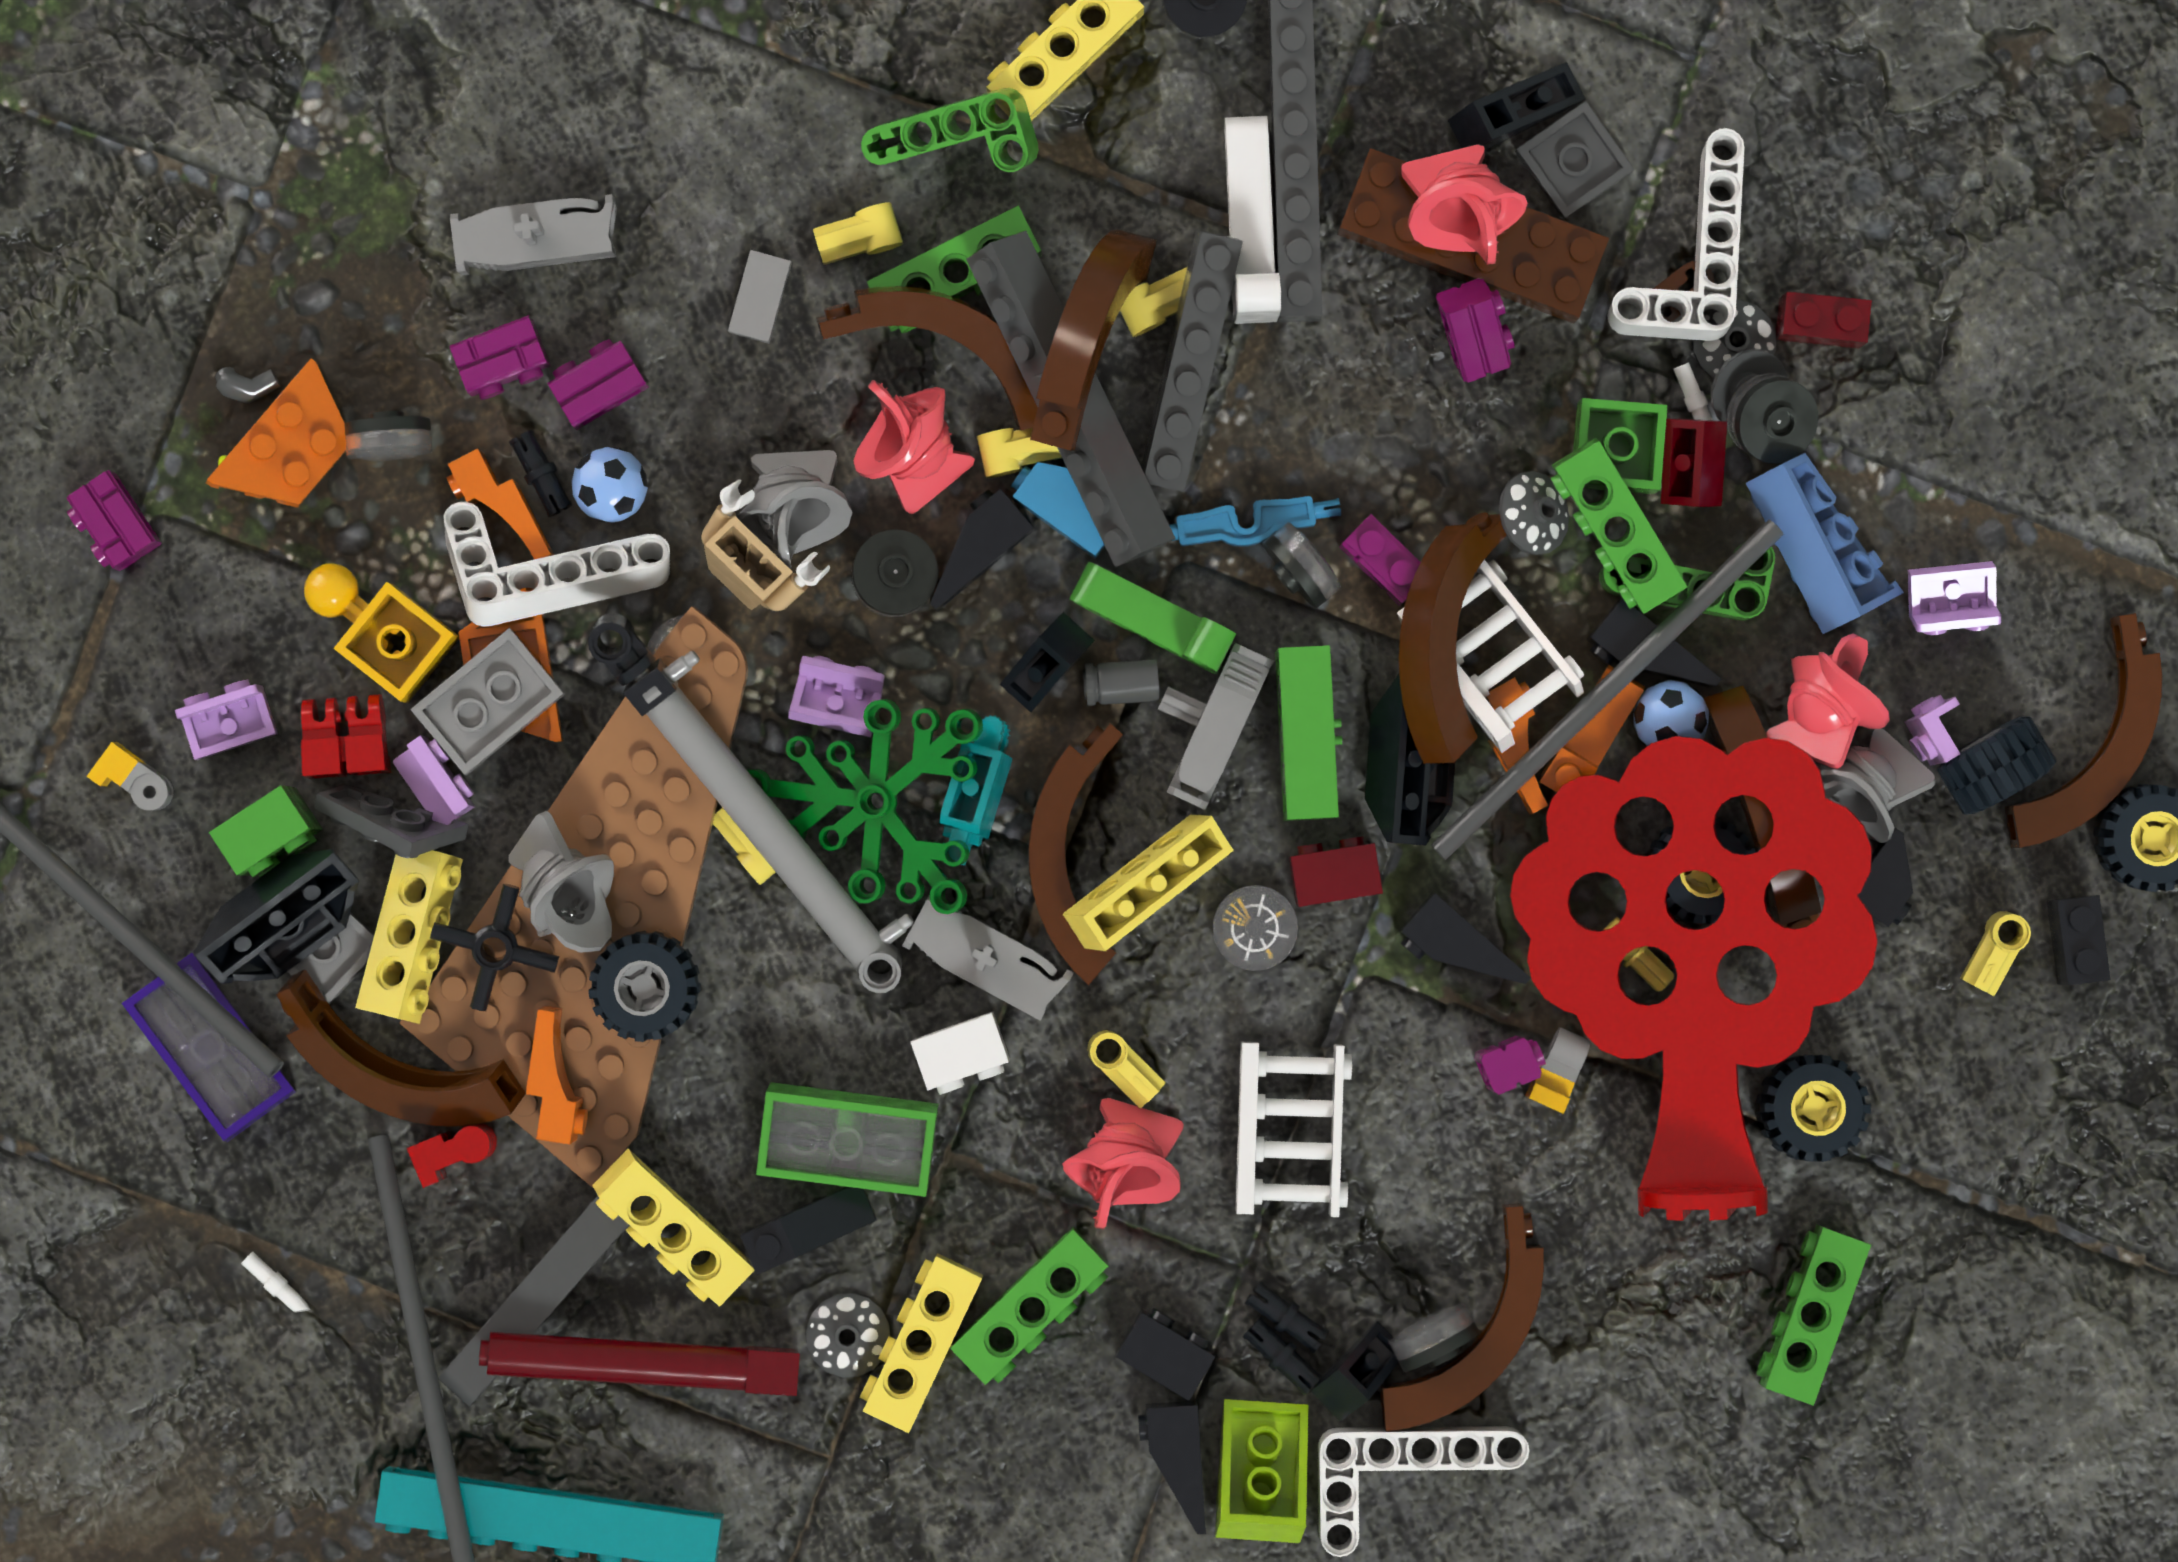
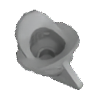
[736,450,852,569]
[1814,729,1935,843]
[508,811,614,953]

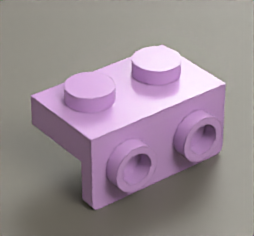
[1908,561,2001,635]
[788,656,885,738]
[175,679,278,760]
[1904,695,1960,766]
[393,735,475,825]

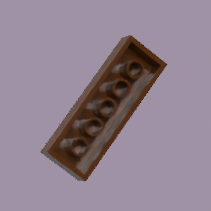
[1337,148,1609,324]

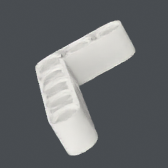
[1224,116,1281,324]
[1607,128,1744,341]
[444,501,670,627]
[1318,1426,1529,1557]

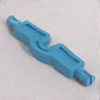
[1169,496,1341,547]

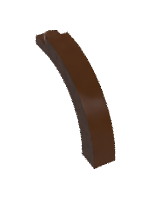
[1030,229,1157,451]
[816,286,1038,431]
[1399,512,1507,764]
[2004,613,2162,848]
[1704,685,1822,929]
[1029,724,1123,985]
[276,969,526,1126]
[1380,1203,1544,1432]

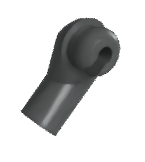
[215,367,281,404]

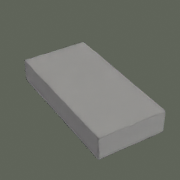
[728,250,792,344]

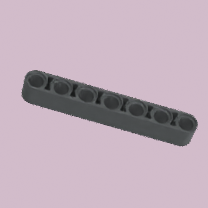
[438,1195,651,1407]

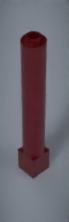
[479,1332,800,1396]

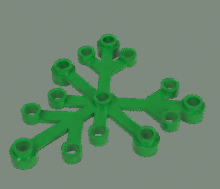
[747,699,983,914]

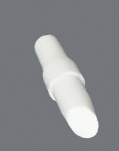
[1673,362,1713,420]
[241,1252,311,1312]

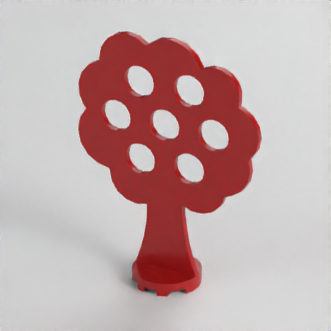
[1510,736,1878,1221]

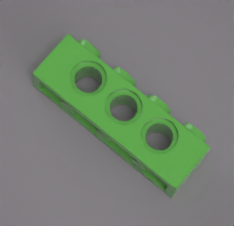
[867,205,1042,334]
[1550,438,1688,614]
[1757,1224,1871,1406]
[950,1227,1109,1385]

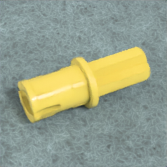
[1603,917,1674,992]

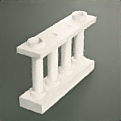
[1397,559,1584,753]
[1235,1041,1352,1217]

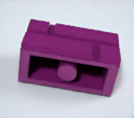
[1436,278,1515,383]
[449,315,550,400]
[547,339,649,430]
[66,470,162,571]
[1339,514,1421,606]
[1474,1035,1546,1095]

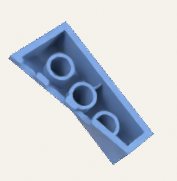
[1746,453,1904,634]

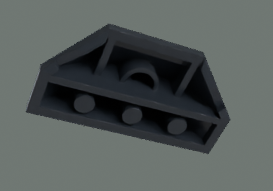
[1364,673,1456,846]
[194,849,359,984]

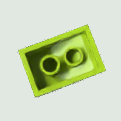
[1215,1399,1309,1543]

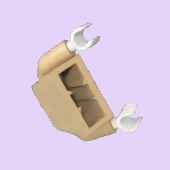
[701,479,830,611]

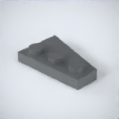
[314,784,468,858]

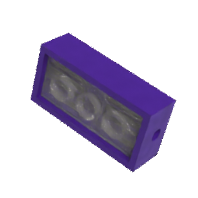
[121,953,296,1142]

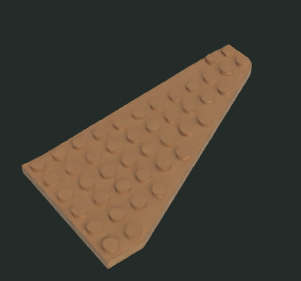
[399,606,748,1188]

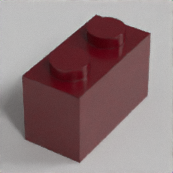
[1776,292,1872,348]
[1661,419,1727,507]
[1289,836,1383,907]

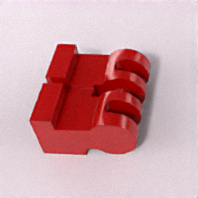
[301,694,391,779]
[407,1123,497,1188]

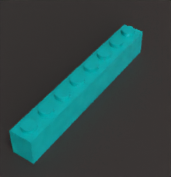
[375,1466,724,1562]

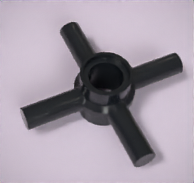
[430,884,559,1011]

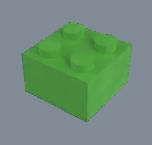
[1573,398,1667,494]
[209,785,323,878]

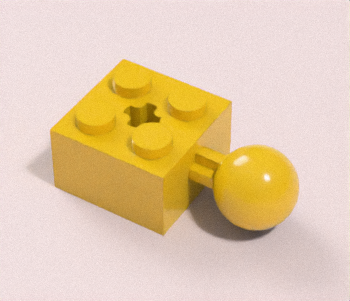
[304,563,459,703]

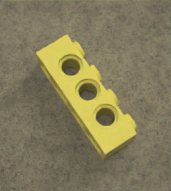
[986,0,1144,121]
[1063,814,1234,951]
[355,850,463,1024]
[592,1148,755,1307]
[860,1253,983,1433]

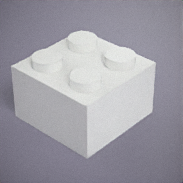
[911,1011,1010,1095]

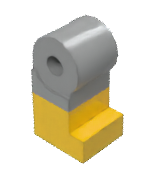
[87,742,174,811]
[1525,1027,1591,1114]

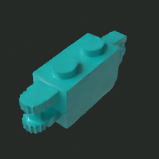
[940,715,1013,865]

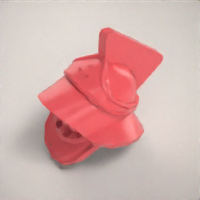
[1401,145,1528,265]
[853,380,975,514]
[1766,633,1890,769]
[1062,1098,1184,1229]

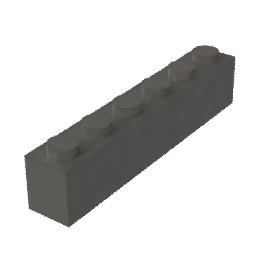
[1141,229,1243,492]

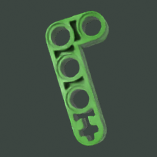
[861,88,1039,172]
[1599,542,1775,621]
[1069,562,1237,674]

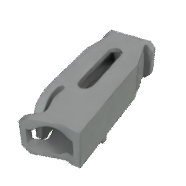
[450,194,617,276]
[1158,643,1274,810]
[902,895,1074,1021]

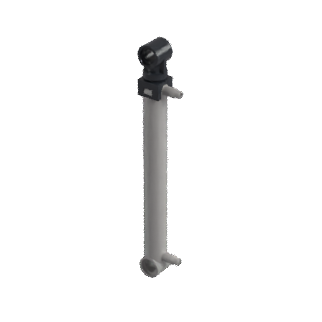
[588,613,914,993]

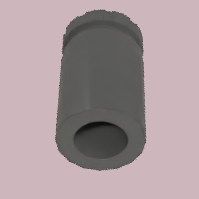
[1083,659,1159,706]

